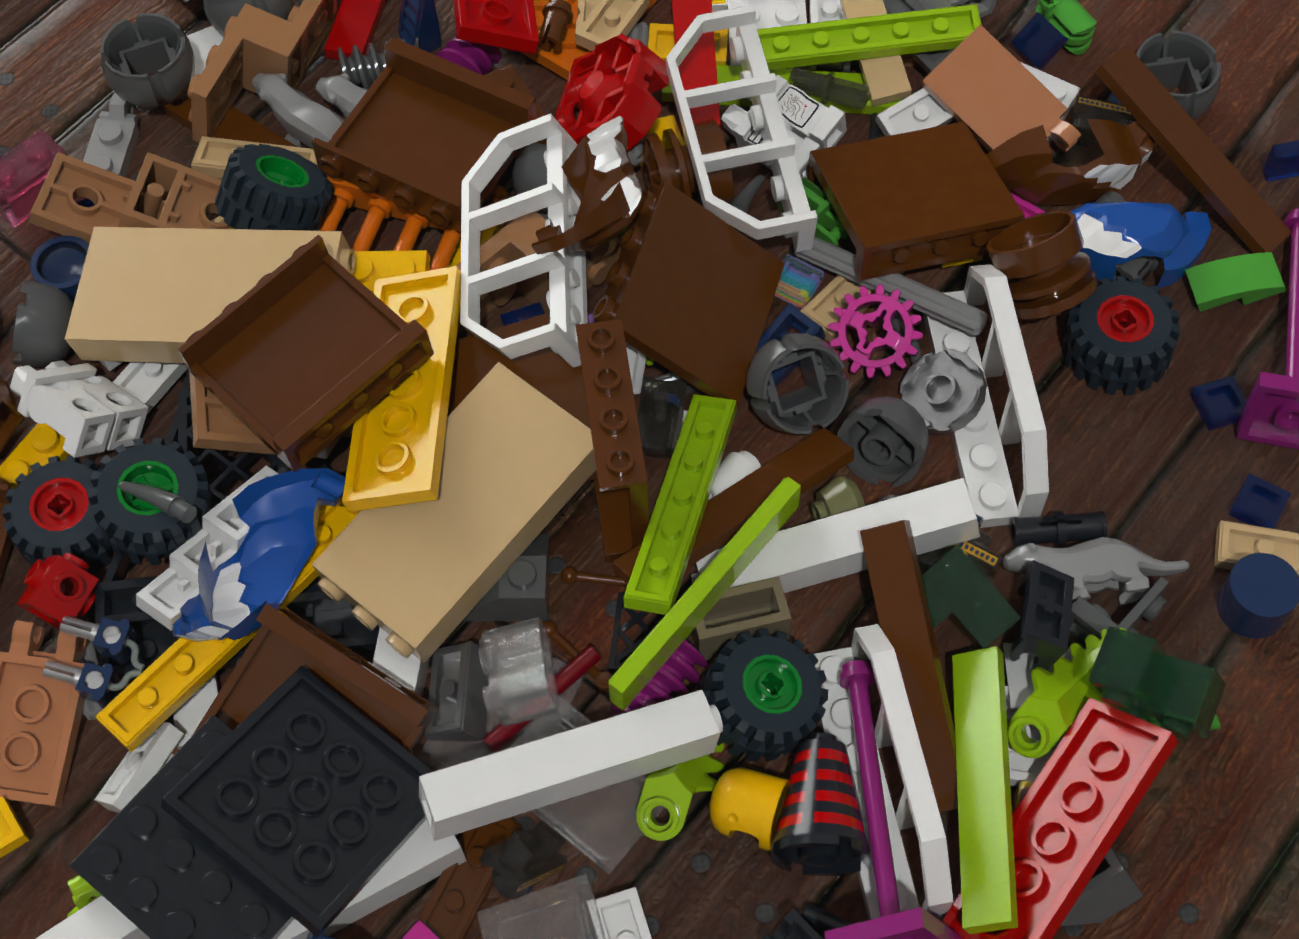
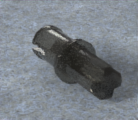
[789,67,870,109]

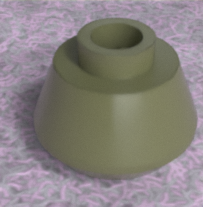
[811,475,865,521]

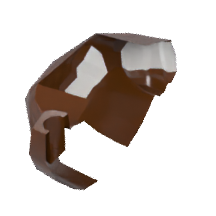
[532,116,643,255]
[986,119,1157,206]

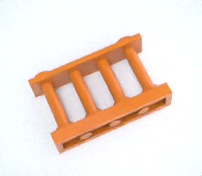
[318,175,484,270]

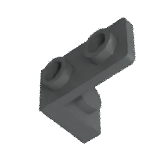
[1069,577,1170,647]

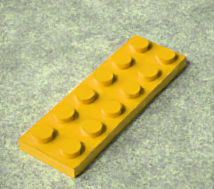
[342,266,461,512]

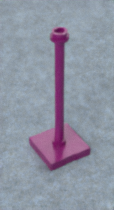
[1236,208,1299,449]
[824,660,961,939]

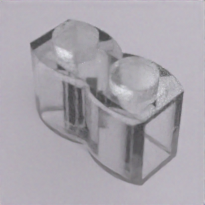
[478,617,559,727]

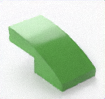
[1185,252,1286,312]

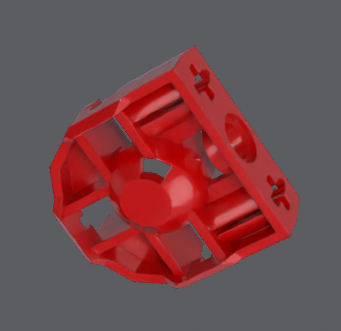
[545,34,670,152]

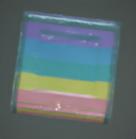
[774,254,824,309]

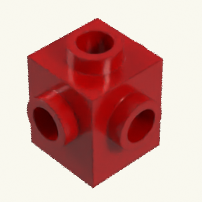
[16,553,99,629]

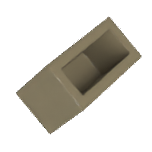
[691,576,792,660]

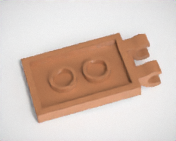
[921,24,1081,153]
[0,620,89,808]

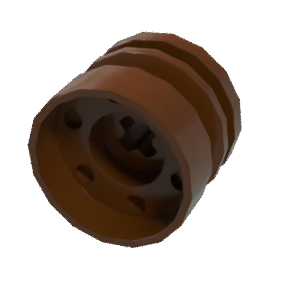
[642,119,734,207]
[986,210,1099,319]

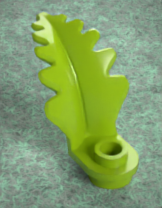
[1007,628,1130,758]
[636,742,725,841]

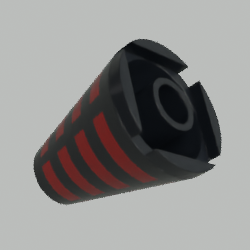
[770,733,871,876]

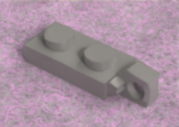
[83,92,140,177]

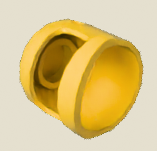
[709,767,789,852]

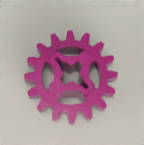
[828,284,923,380]

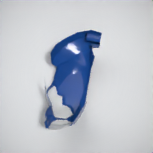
[1070,202,1212,288]
[173,468,345,642]

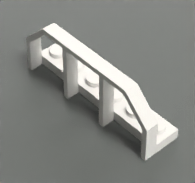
[666,4,818,252]
[460,114,588,368]
[922,264,1049,528]
[807,624,953,921]

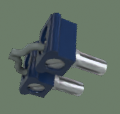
[42,616,145,709]

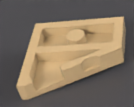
[575,0,649,51]

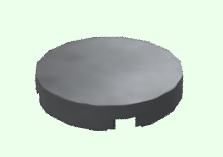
[900,349,987,435]

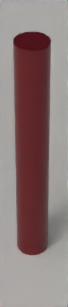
[482,645,601,753]

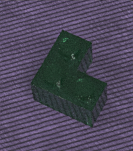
[921,544,1021,649]
[1088,626,1226,739]

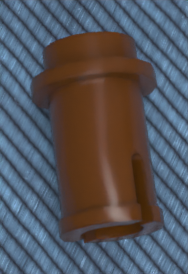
[538,0,573,52]

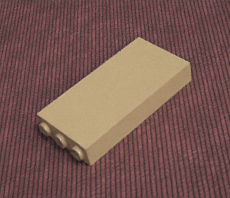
[65,227,356,363]
[312,362,596,663]

